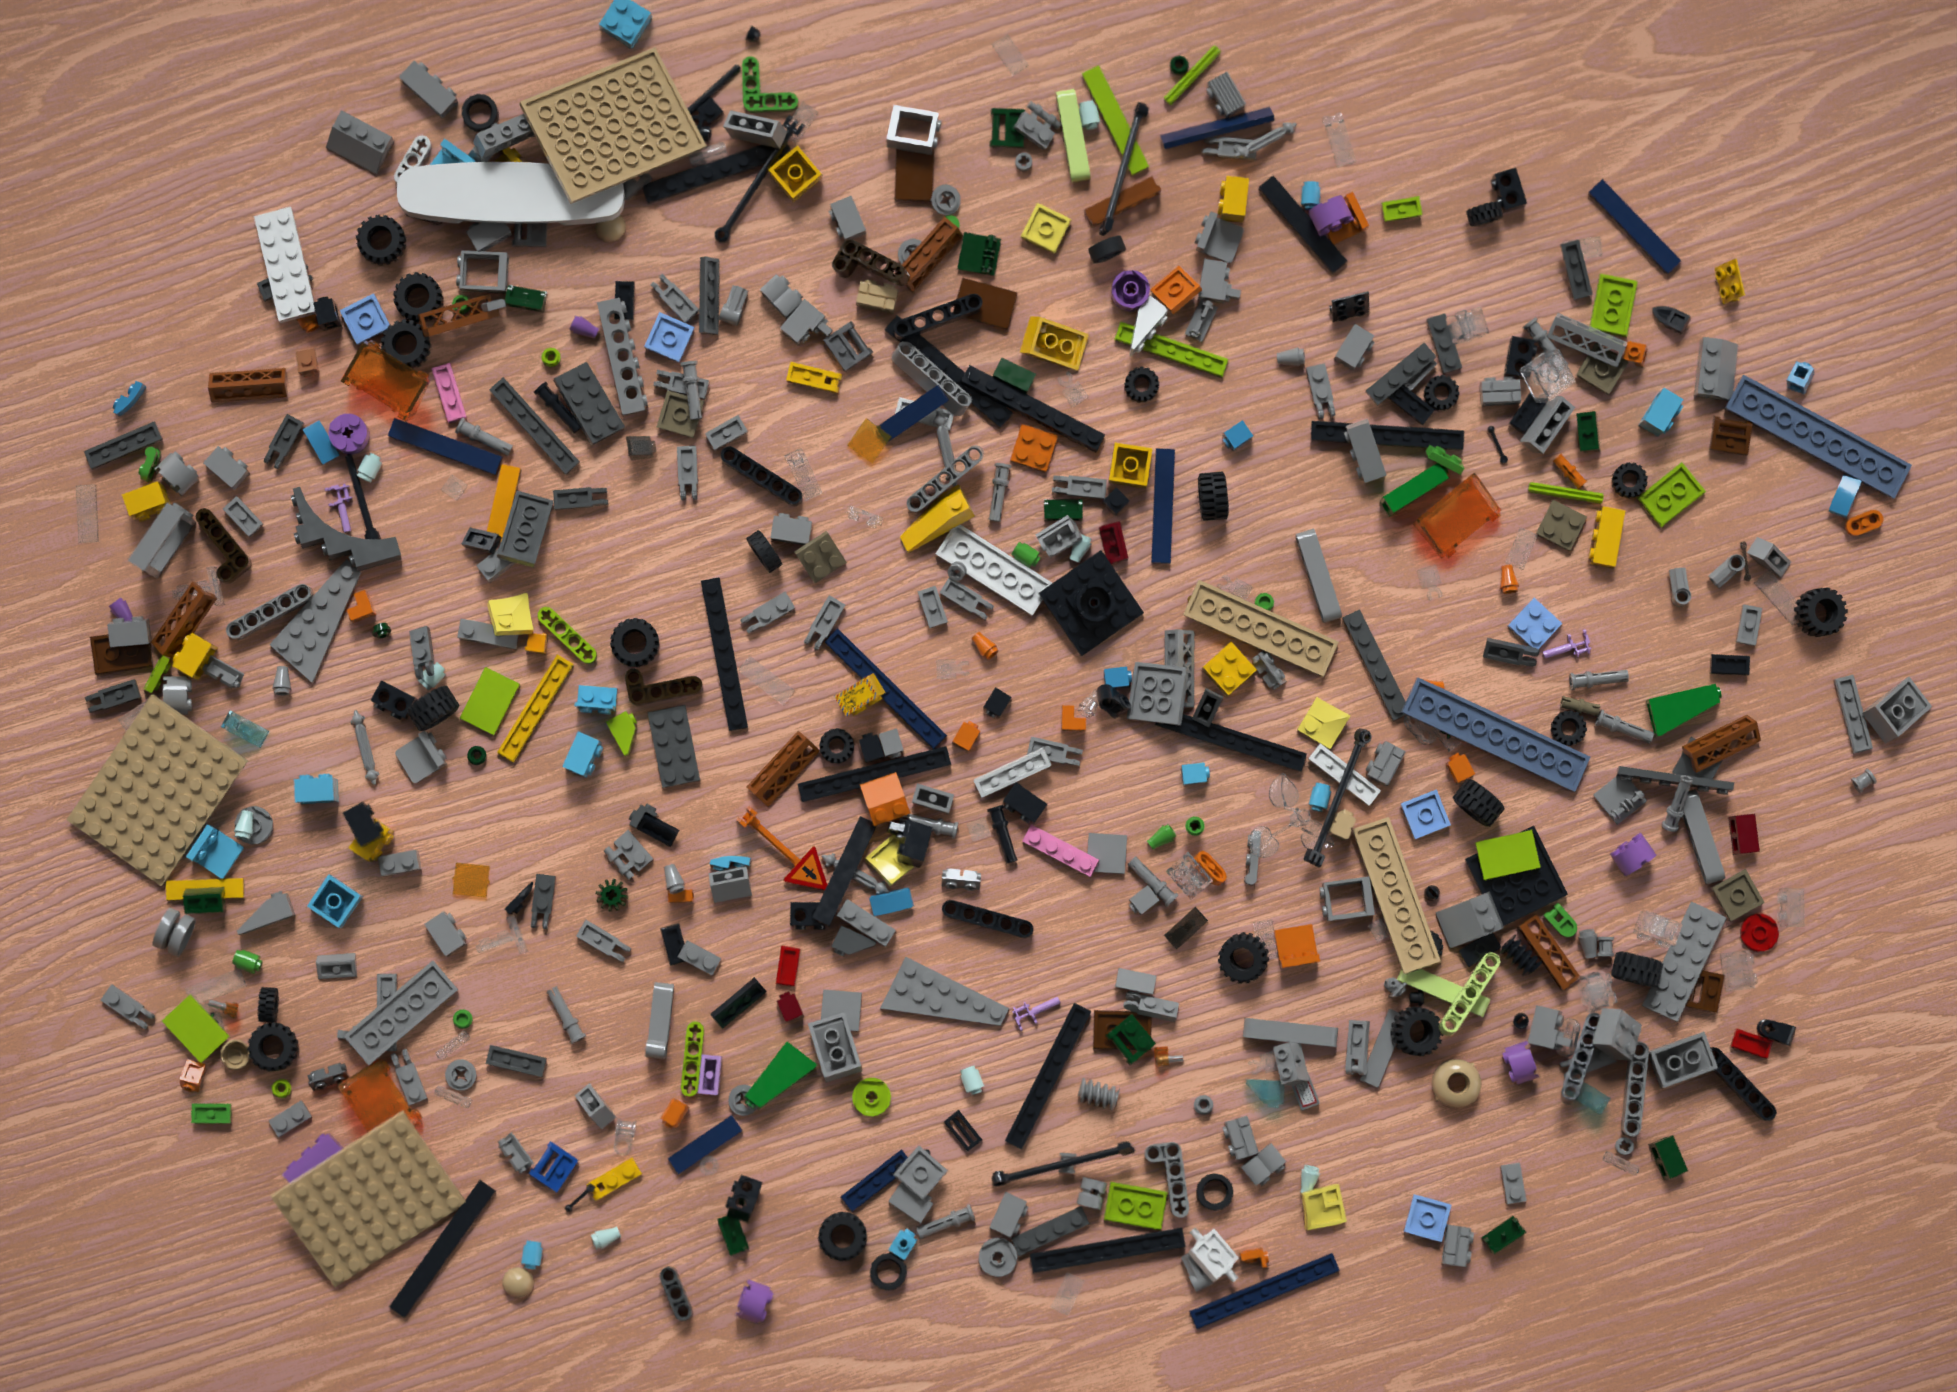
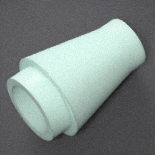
[1070,534,1092,563]
[234,810,253,840]
[1300,1165,1320,1193]
[591,1227,621,1250]

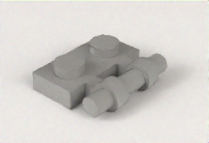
[1014,101,1061,150]
[604,830,653,880]

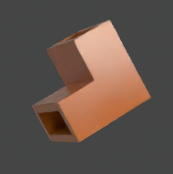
[347,590,376,623]
[1061,705,1086,731]
[668,889,694,903]

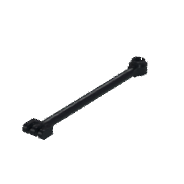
[1099,101,1149,236]
[714,115,806,243]
[1304,728,1372,868]
[991,1141,1135,1186]

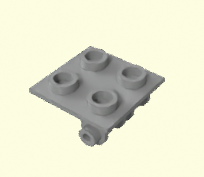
[1593,776,1647,825]

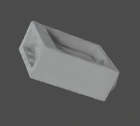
[886,105,942,155]
[456,251,509,294]
[1319,877,1375,921]

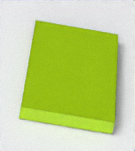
[1590,274,1638,337]
[1637,462,1706,528]
[460,667,520,735]
[1475,830,1541,880]
[162,994,230,1063]
[1104,1182,1168,1230]

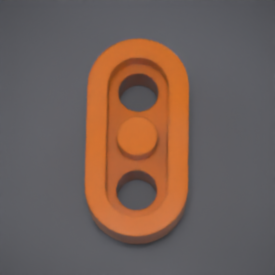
[1845,510,1883,536]
[1193,851,1227,886]

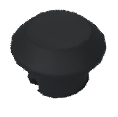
[1409,989,1424,1006]

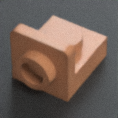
[296,348,319,377]

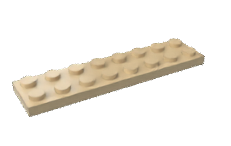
[1183,580,1339,677]
[1352,817,1441,975]

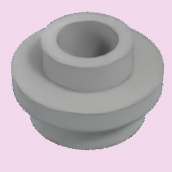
[1194,1095,1213,1115]

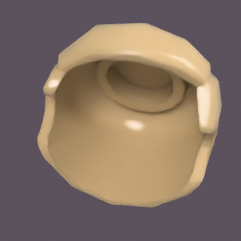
[595,215,626,242]
[221,1040,250,1070]
[502,1267,534,1297]

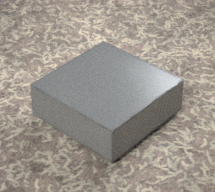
[481,299,506,311]

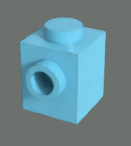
[888,1228,917,1260]

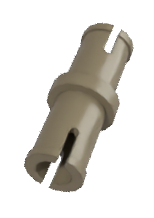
[1560,696,1600,717]

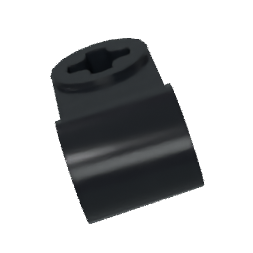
[1096,684,1131,719]
[1757,1019,1797,1046]

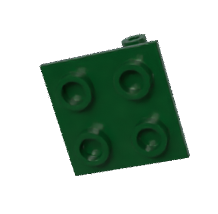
[957,232,1001,276]

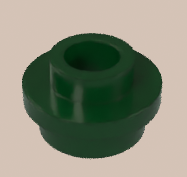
[1170,55,1189,75]
[372,623,392,639]
[467,746,487,765]

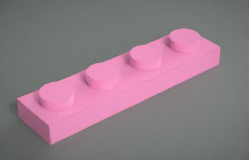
[1023,824,1099,877]

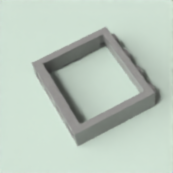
[128,502,196,579]

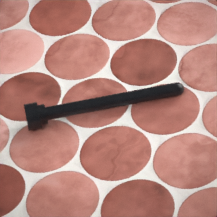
[687,64,741,115]
[345,454,381,539]

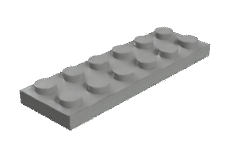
[1642,902,1727,1022]
[344,961,458,1065]

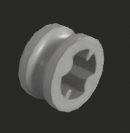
[1015,153,1032,171]
[948,561,967,581]
[1615,1137,1634,1155]

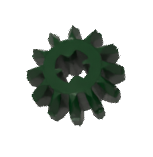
[596,879,629,911]

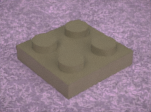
[1576,342,1629,395]
[657,390,704,438]
[1536,500,1587,551]
[795,531,847,583]
[1711,869,1765,921]

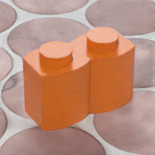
[660,1098,690,1129]

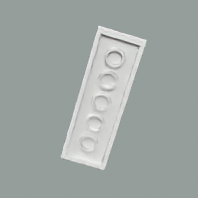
[254,207,316,323]
[936,524,1052,616]

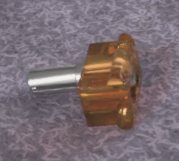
[208,1000,239,1018]
[1154,1046,1184,1066]

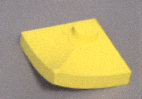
[487,593,534,636]
[1297,697,1350,750]
[865,835,914,886]
[1301,1184,1347,1230]

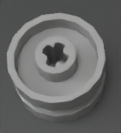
[152,908,196,957]

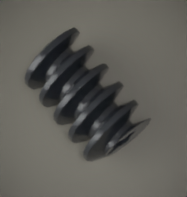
[1500,934,1542,976]

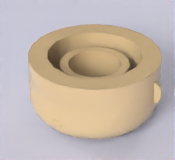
[1432,1059,1482,1108]

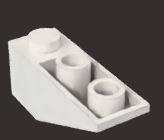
[1129,296,1168,357]

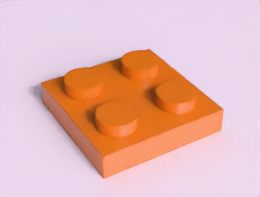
[1150,266,1202,314]
[1010,424,1058,472]

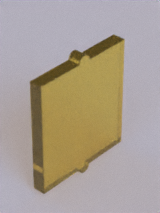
[847,418,892,464]
[452,863,490,898]

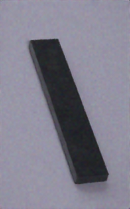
[1258,175,1347,274]
[812,816,877,927]

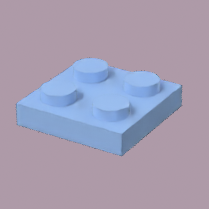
[340,293,390,345]
[644,312,695,363]
[1508,598,1562,649]
[1400,789,1451,839]
[1404,1194,1451,1242]

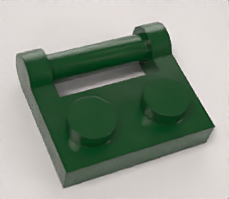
[989,108,1025,148]
[1105,1014,1156,1066]

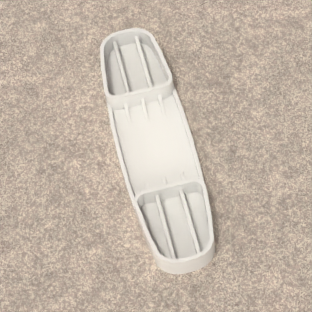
[397,162,625,225]

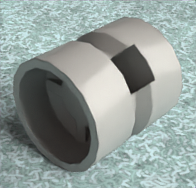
[1077,1177,1107,1210]

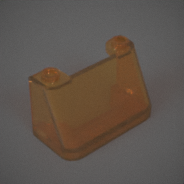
[341,340,430,421]
[1413,472,1501,559]
[338,1059,423,1132]

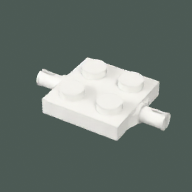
[1188,1227,1239,1283]

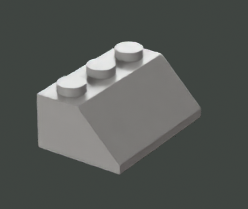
[326,110,394,174]
[1694,337,1738,401]

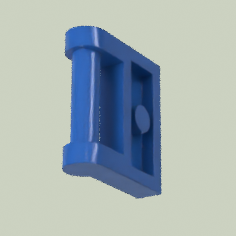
[529,1141,579,1192]

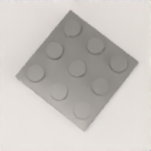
[1127,662,1190,725]

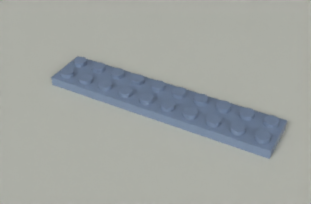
[1725,374,1912,499]
[1401,677,1590,792]

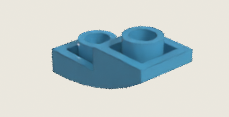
[113,381,146,416]
[303,420,339,464]
[1828,474,1862,518]
[869,888,914,916]

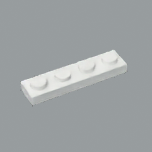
[1308,744,1381,806]
[974,748,1051,797]

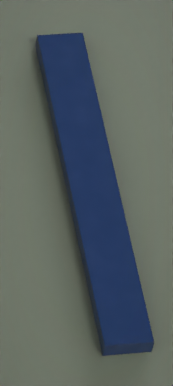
[824,629,947,749]
[1189,1253,1340,1329]

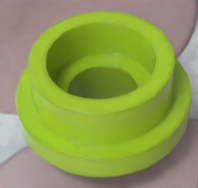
[541,348,561,367]
[272,1079,291,1098]

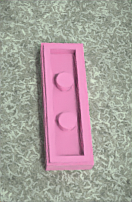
[431,363,467,423]

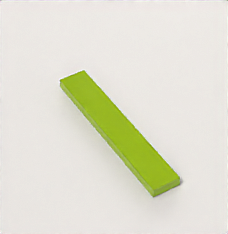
[1082,65,1149,175]
[1114,322,1228,378]

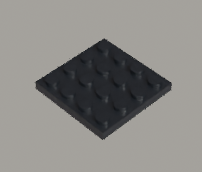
[1464,826,1568,926]

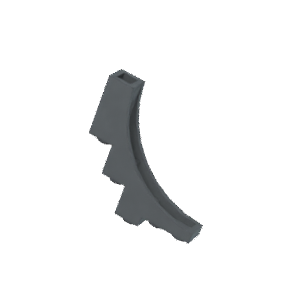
[291,487,402,572]

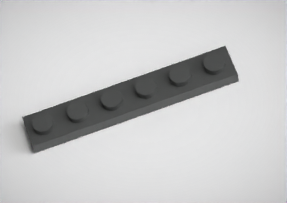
[489,377,580,475]
[1342,609,1406,721]
[1616,766,1734,795]

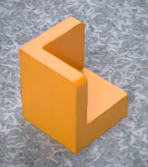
[525,633,548,655]

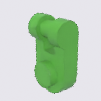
[138,447,161,482]
[1543,903,1577,937]

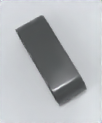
[659,1266,693,1321]

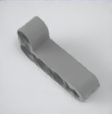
[645,982,674,1059]
[1144,1142,1189,1218]

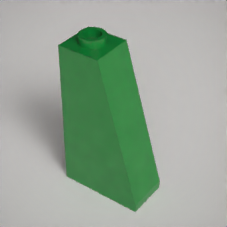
[1379,463,1449,517]
[1646,683,1722,737]
[744,1041,818,1110]

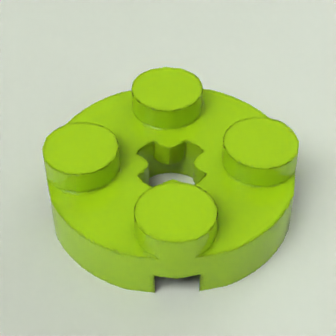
[852,1078,891,1116]

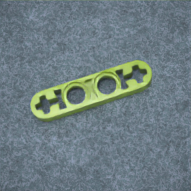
[538,607,597,664]
[681,1021,704,1097]

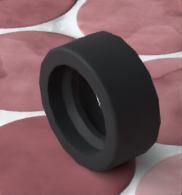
[462,94,499,132]
[1088,235,1126,264]
[1196,1173,1234,1211]
[870,1253,907,1291]

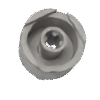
[154,451,199,496]
[163,676,192,715]

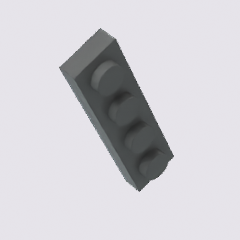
[699,256,719,335]
[1365,342,1436,406]
[84,421,163,470]
[1011,1206,1089,1256]

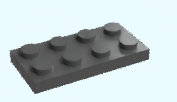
[553,362,625,446]
[497,491,554,568]
[648,705,700,788]

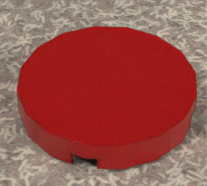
[1740,913,1779,952]

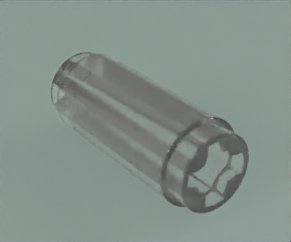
[688,142,728,166]

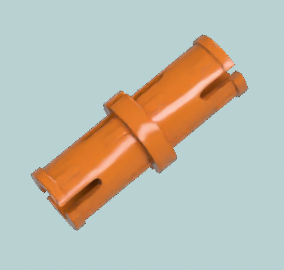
[1552,453,1587,489]

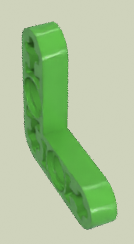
[742,56,798,112]

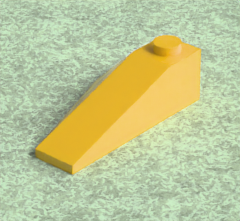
[900,484,975,553]

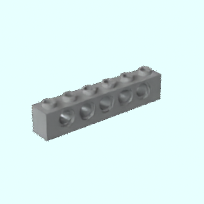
[473,114,535,158]
[597,298,648,416]

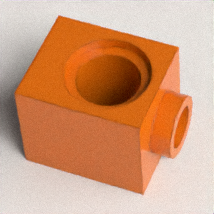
[952,721,980,752]
[1446,753,1475,784]

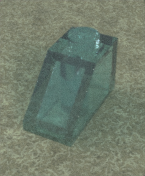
[221,710,269,748]
[1565,1077,1611,1115]
[1245,1079,1285,1108]

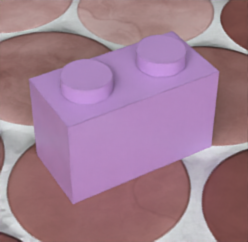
[698,1054,722,1095]

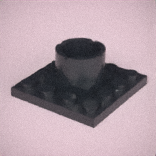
[1038,550,1144,656]

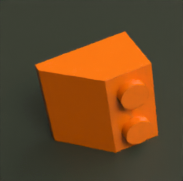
[860,772,911,826]

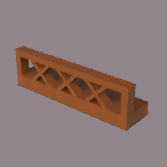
[1084,176,1161,227]
[894,216,963,292]
[418,294,500,337]
[208,368,288,403]
[151,581,217,658]
[1682,715,1761,773]
[747,731,820,807]
[1517,914,1580,990]

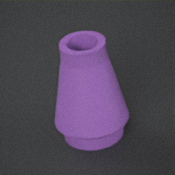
[570,315,599,339]
[109,598,133,621]

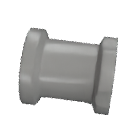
[1851,768,1877,793]
[1597,937,1614,956]
[1058,1153,1077,1173]

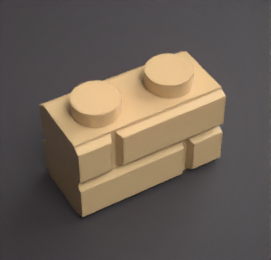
[856,279,898,314]
[1328,809,1356,841]

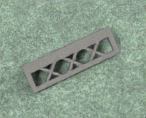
[1547,313,1627,367]
[1165,629,1194,707]

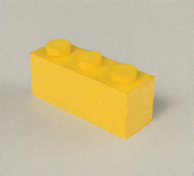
[1588,506,1626,568]

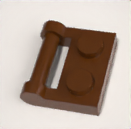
[1709,416,1753,456]
[1686,970,1725,1013]

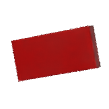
[775,946,801,987]
[1730,1028,1773,1059]

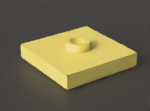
[1021,203,1072,254]

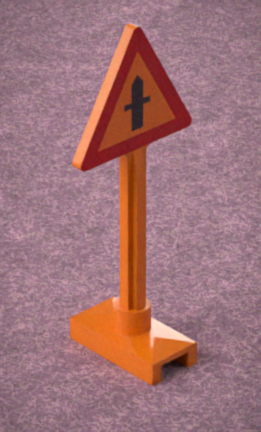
[737,806,828,890]

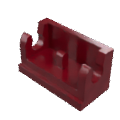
[1099,521,1129,564]
[1728,814,1760,855]

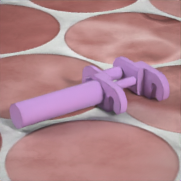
[325,484,352,533]
[1542,629,1591,659]
[1012,996,1061,1031]

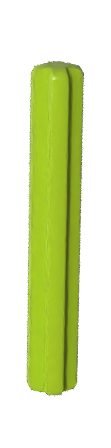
[1164,45,1221,105]
[1528,482,1604,504]

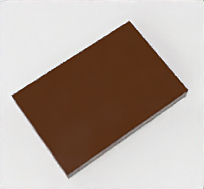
[895,148,934,201]
[953,277,1018,330]
[90,634,153,675]
[1093,1010,1152,1050]

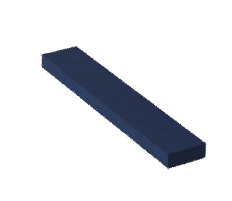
[1160,107,1275,149]
[1588,179,1682,274]
[388,418,502,475]
[1151,448,1175,564]

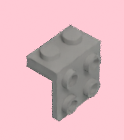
[1195,211,1244,263]
[395,730,447,783]

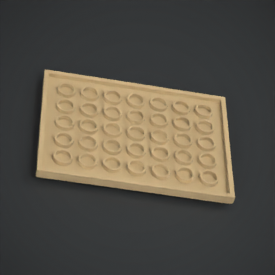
[519,48,706,204]
[67,695,248,886]
[271,1111,465,1287]

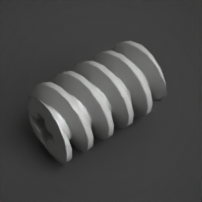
[1078,1078,1120,1111]

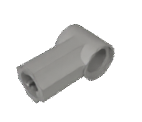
[719,285,748,326]
[1708,554,1745,588]
[1669,568,1691,607]
[1181,1253,1214,1292]

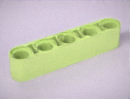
[1056,89,1091,182]
[1439,952,1500,1036]
[1397,968,1491,1017]

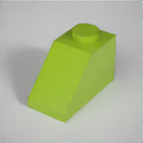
[606,711,637,757]

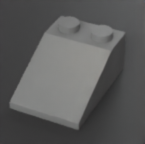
[1862,676,1932,744]
[1436,891,1504,948]
[808,1012,863,1083]
[1648,1032,1718,1088]

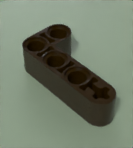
[832,239,910,286]
[196,508,252,584]
[625,668,703,705]

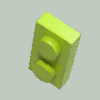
[1381,196,1423,222]
[143,655,171,693]

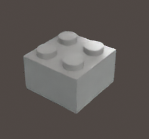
[1592,1008,1642,1061]

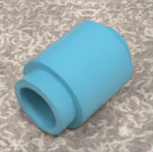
[1301,181,1321,210]
[1308,783,1331,812]
[521,1240,543,1269]

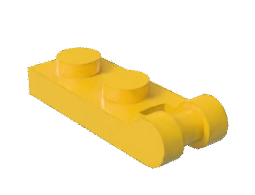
[786,362,842,393]
[586,1157,642,1201]

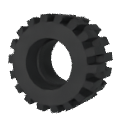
[356,215,406,266]
[393,272,443,323]
[381,319,431,370]
[1198,471,1229,521]
[1794,587,1848,637]
[610,618,660,667]
[406,686,460,731]
[1453,779,1505,827]
[1218,932,1269,984]
[1611,951,1663,987]
[1390,1007,1444,1056]
[247,1023,299,1071]
[818,1212,867,1261]

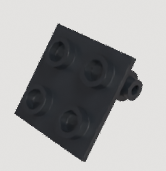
[1329,291,1370,322]

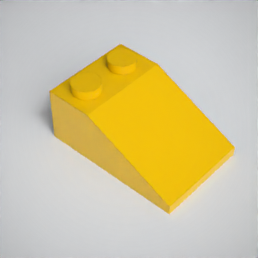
[1019,316,1089,371]

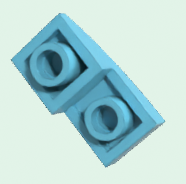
[709,856,751,871]

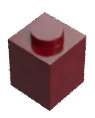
[777,991,804,1022]

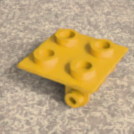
[1715,258,1745,304]

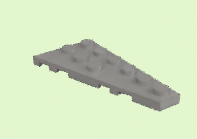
[270,559,362,683]
[880,957,1009,1026]

